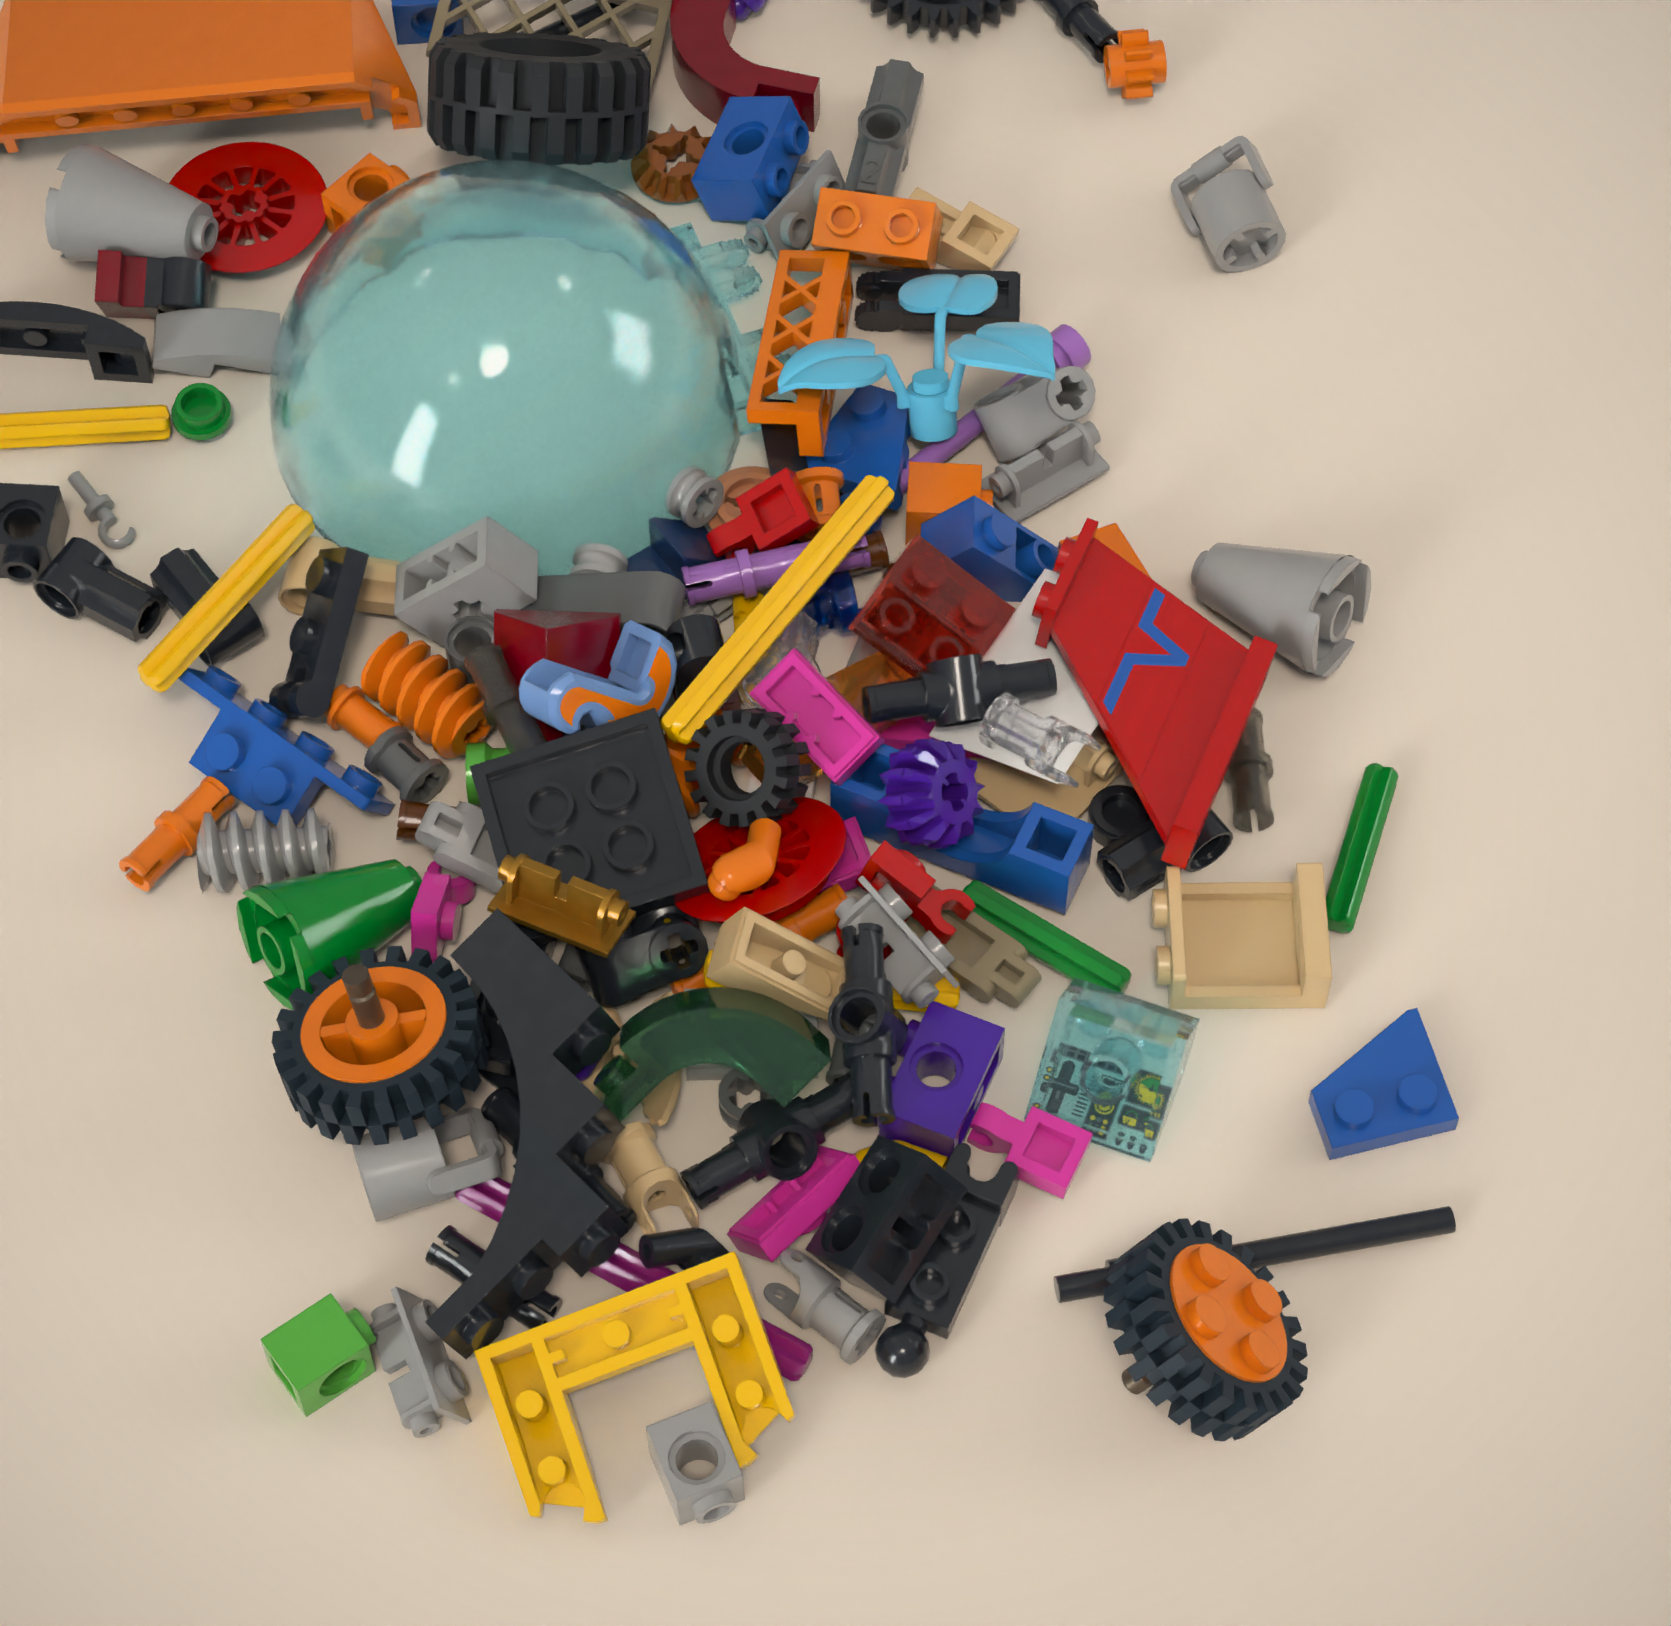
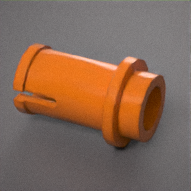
[323,684,404,749]

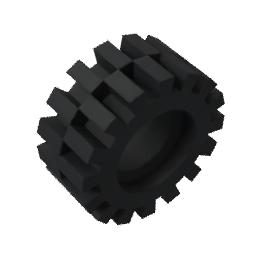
[684,708,811,827]

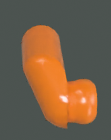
[708,818,781,901]

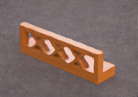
[746,250,854,457]

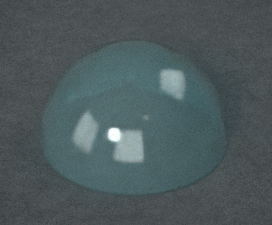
[268,160,793,576]

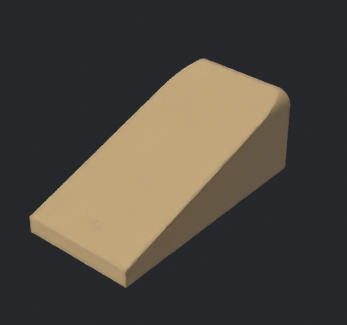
[706,907,845,1020]

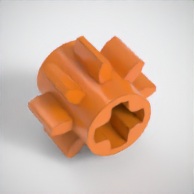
[1103,28,1167,100]

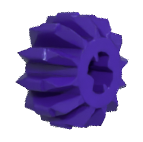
[877,738,985,849]

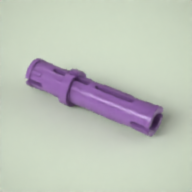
[681,535,871,606]

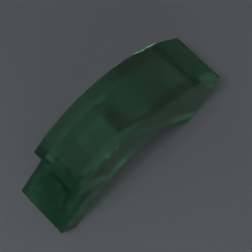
[593,987,831,1122]

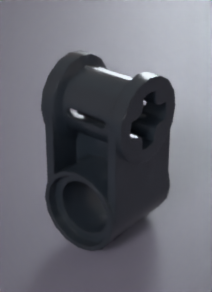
[575,903,709,1007]

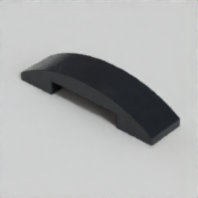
[0,301,154,384]

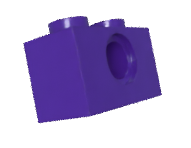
[879,1001,1005,1161]

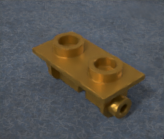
[487,853,636,958]

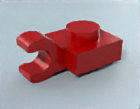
[706,467,820,559]
[855,840,976,944]

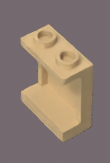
[1151,863,1332,1009]

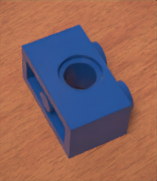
[691,96,810,221]

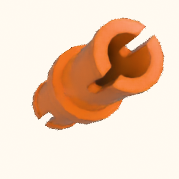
[119,776,236,891]

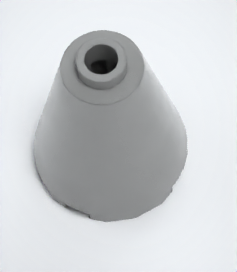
[45,144,218,261]
[1191,543,1371,677]

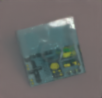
[1024,978,1200,1162]

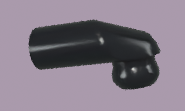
[639,1227,730,1271]

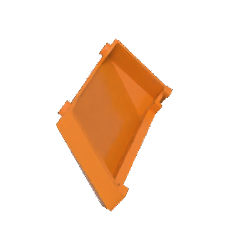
[0,0,422,153]

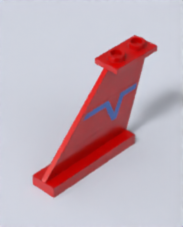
[1032,517,1278,870]

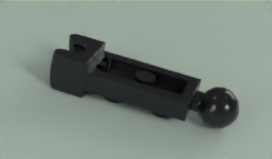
[875,1143,1020,1378]

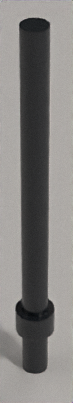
[1054,1206,1456,1303]

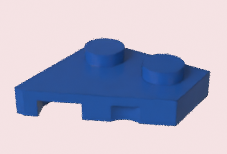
[806,385,911,511]
[1308,1008,1459,1160]

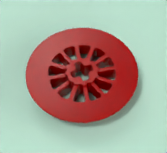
[169,141,327,273]
[674,797,846,924]

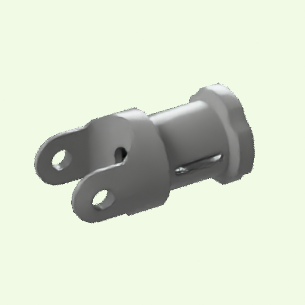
[763,1249,886,1365]

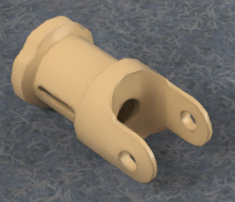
[602,1121,699,1235]

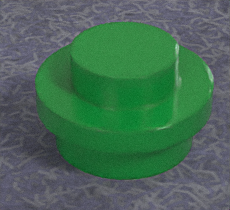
[171,383,232,440]

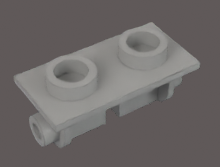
[744,150,845,261]
[981,421,1110,522]
[835,875,960,1009]
[369,1286,472,1438]

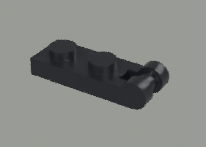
[269,547,369,718]

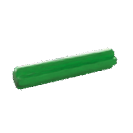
[1326,763,1399,934]
[962,880,1132,1003]

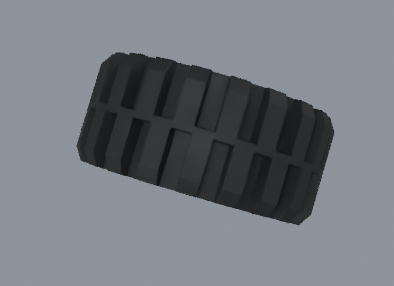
[427,32,651,165]

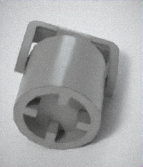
[1171,136,1286,272]
[351,1108,504,1222]

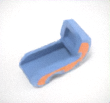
[519,620,677,734]

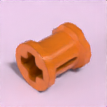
[796,467,845,542]

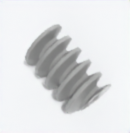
[197,808,334,893]

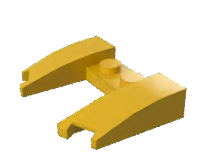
[474,1251,795,1524]

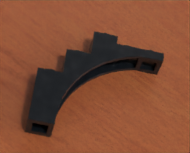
[425,908,630,1359]

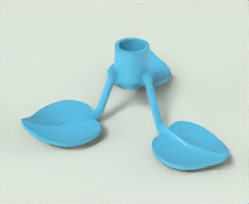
[778,274,1056,442]

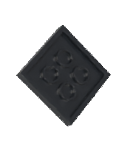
[470,708,711,946]

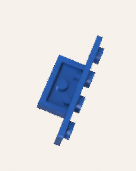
[178,665,395,827]

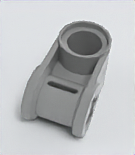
[973,366,1096,462]

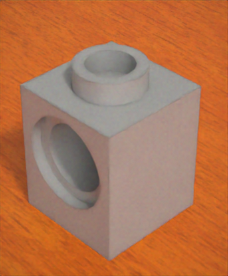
[646,1401,745,1525]

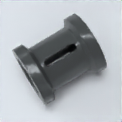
[364,726,448,804]

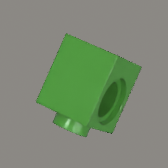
[260,1293,377,1417]

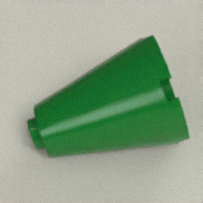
[236,859,422,1010]

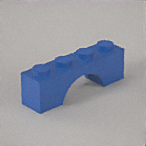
[830,743,1094,914]

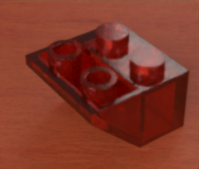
[848,534,1016,678]

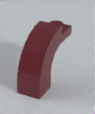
[670,0,820,132]

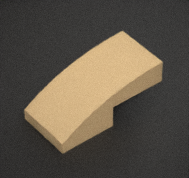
[908,187,1019,271]

